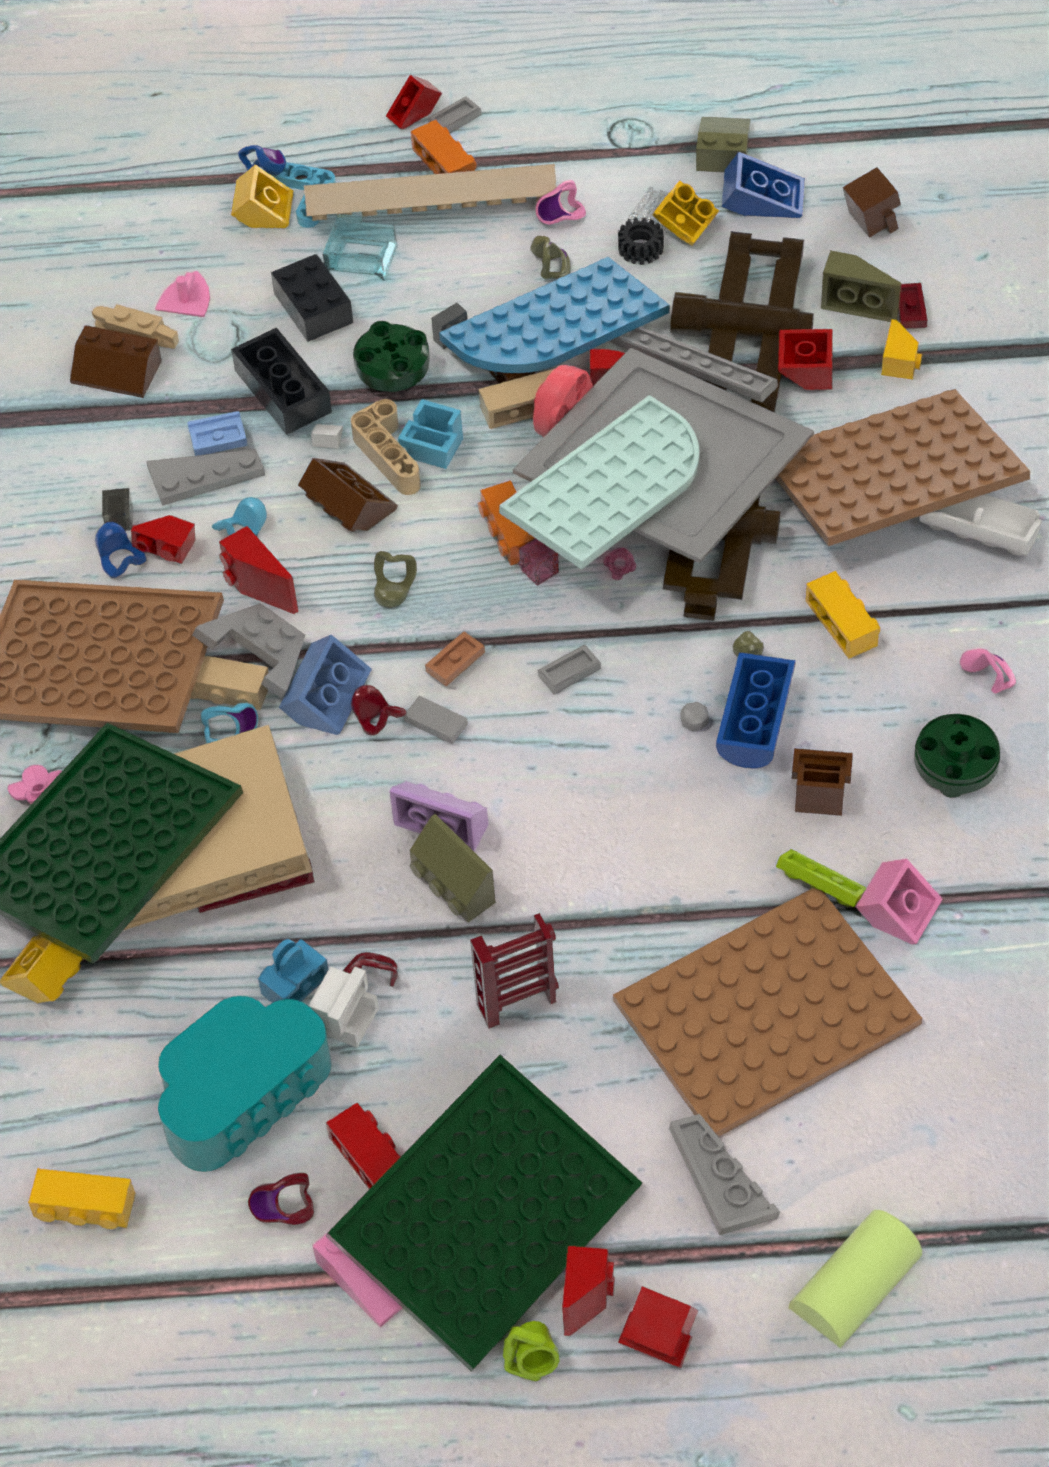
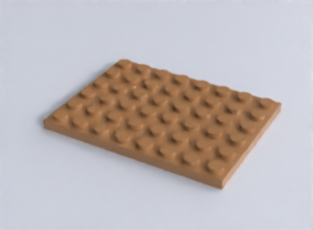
[775,389,1030,546]
[0,579,224,733]
[613,888,922,1137]

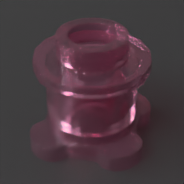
[603,547,636,580]

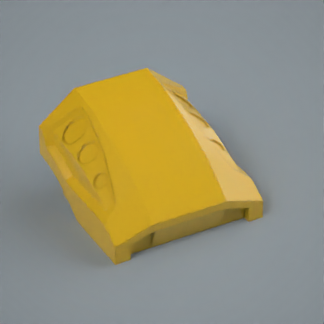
[652,180,719,246]

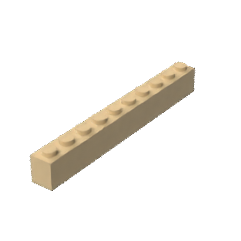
[304,164,556,221]

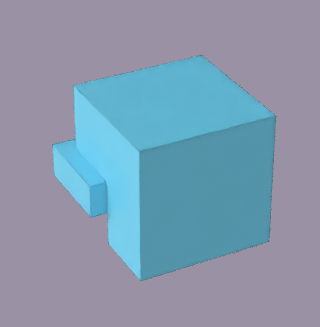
[398,399,463,469]

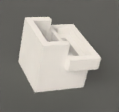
[309,967,379,1048]

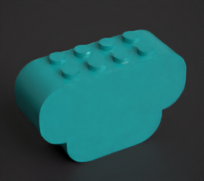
[158,996,332,1172]

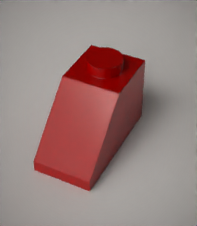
[386,74,442,129]

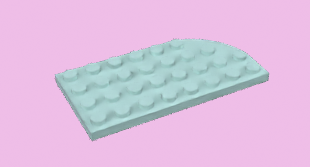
[499,395,699,570]

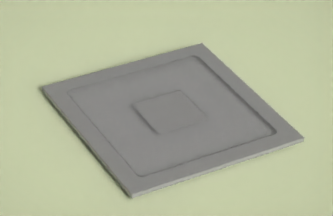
[513,348,814,563]

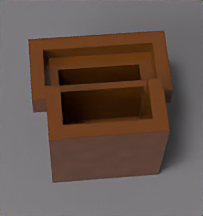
[842,167,901,238]
[791,748,853,816]

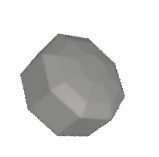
[681,702,709,731]

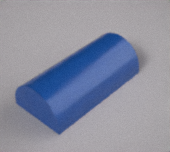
[716,653,796,769]

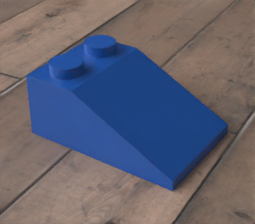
[722,152,805,218]

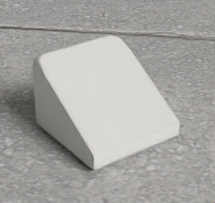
[311,424,343,448]

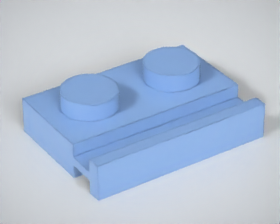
[187,411,248,456]

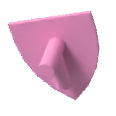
[155,271,210,317]

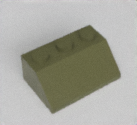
[409,814,496,923]

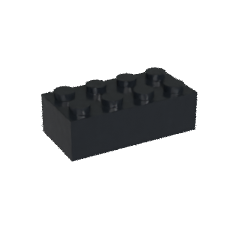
[231,327,332,435]

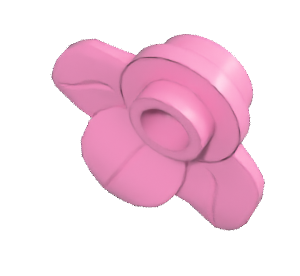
[7,765,62,804]

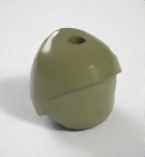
[732,631,764,658]

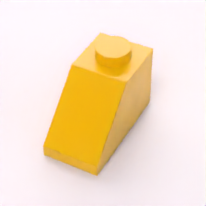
[881,319,922,380]

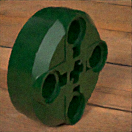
[353,321,430,392]
[914,714,1000,798]

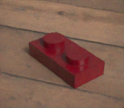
[898,283,928,329]

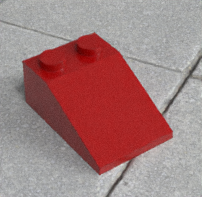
[219,526,299,614]

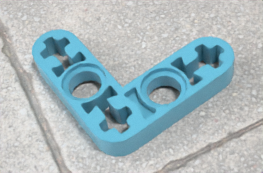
[271,162,336,228]

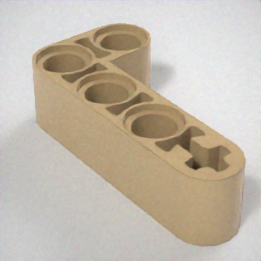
[351,399,421,495]

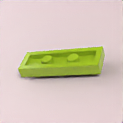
[776,849,867,907]

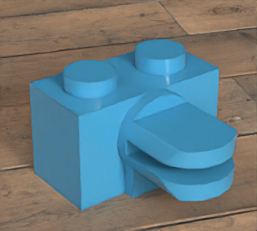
[258,939,329,1003]

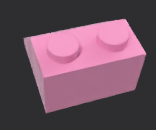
[856,859,943,945]

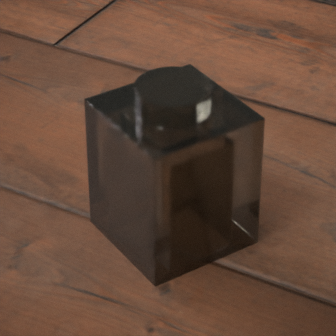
[102,488,133,531]

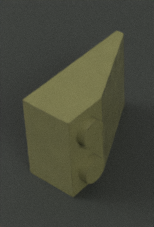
[696,117,751,172]
[821,250,901,322]

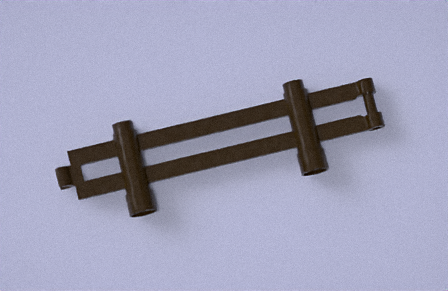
[632,231,814,621]

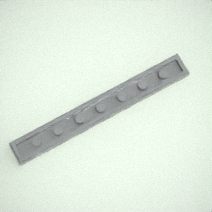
[609,326,778,402]

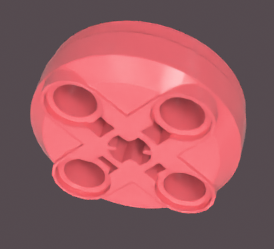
[533,364,593,438]

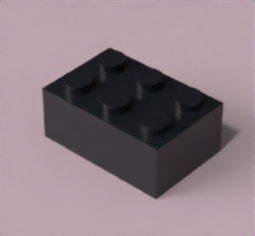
[271,254,354,342]

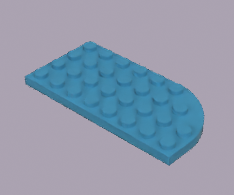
[439,257,670,373]

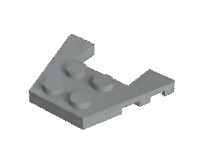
[192,603,305,699]

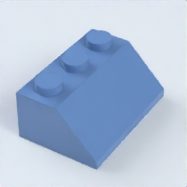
[279,635,372,735]

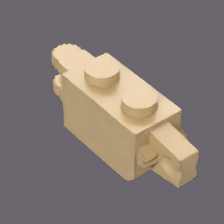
[92,304,179,349]

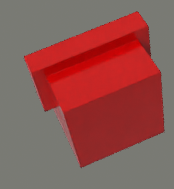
[618,1286,698,1368]

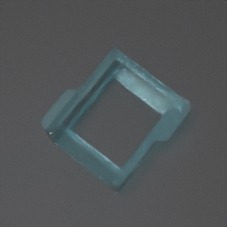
[322,214,398,281]

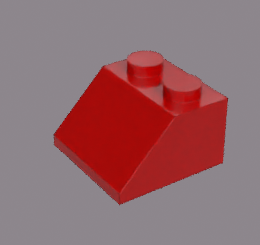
[778,329,833,390]
[562,1246,615,1336]

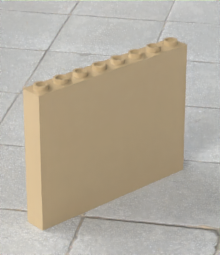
[124,725,312,930]

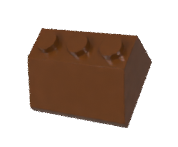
[70,325,162,398]
[298,458,398,532]

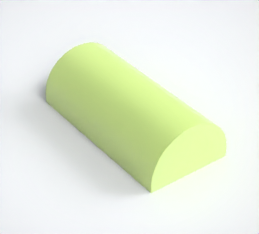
[788,1210,922,1348]

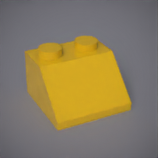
[231,165,294,228]
[0,935,83,1003]

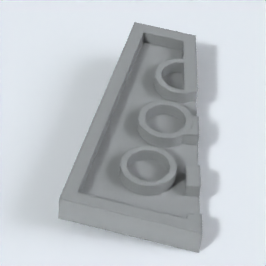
[146,449,265,506]
[669,1114,780,1235]

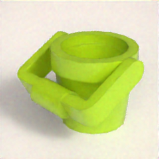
[503,1321,560,1381]

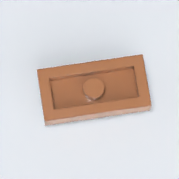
[425,631,485,686]

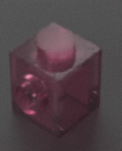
[519,538,559,586]

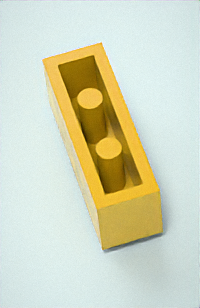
[805,571,881,659]
[28,1168,136,1229]

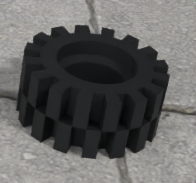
[618,218,664,265]

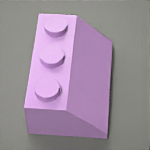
[389,781,489,852]

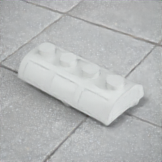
[920,494,1042,555]

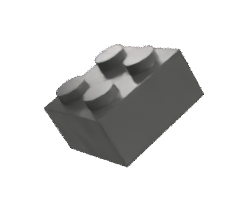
[431,303,468,349]

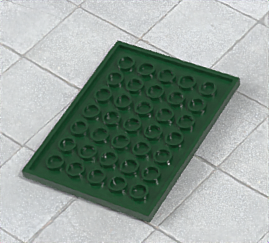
[0,723,244,964]
[326,1054,643,1372]

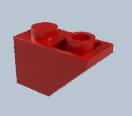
[131,515,196,564]

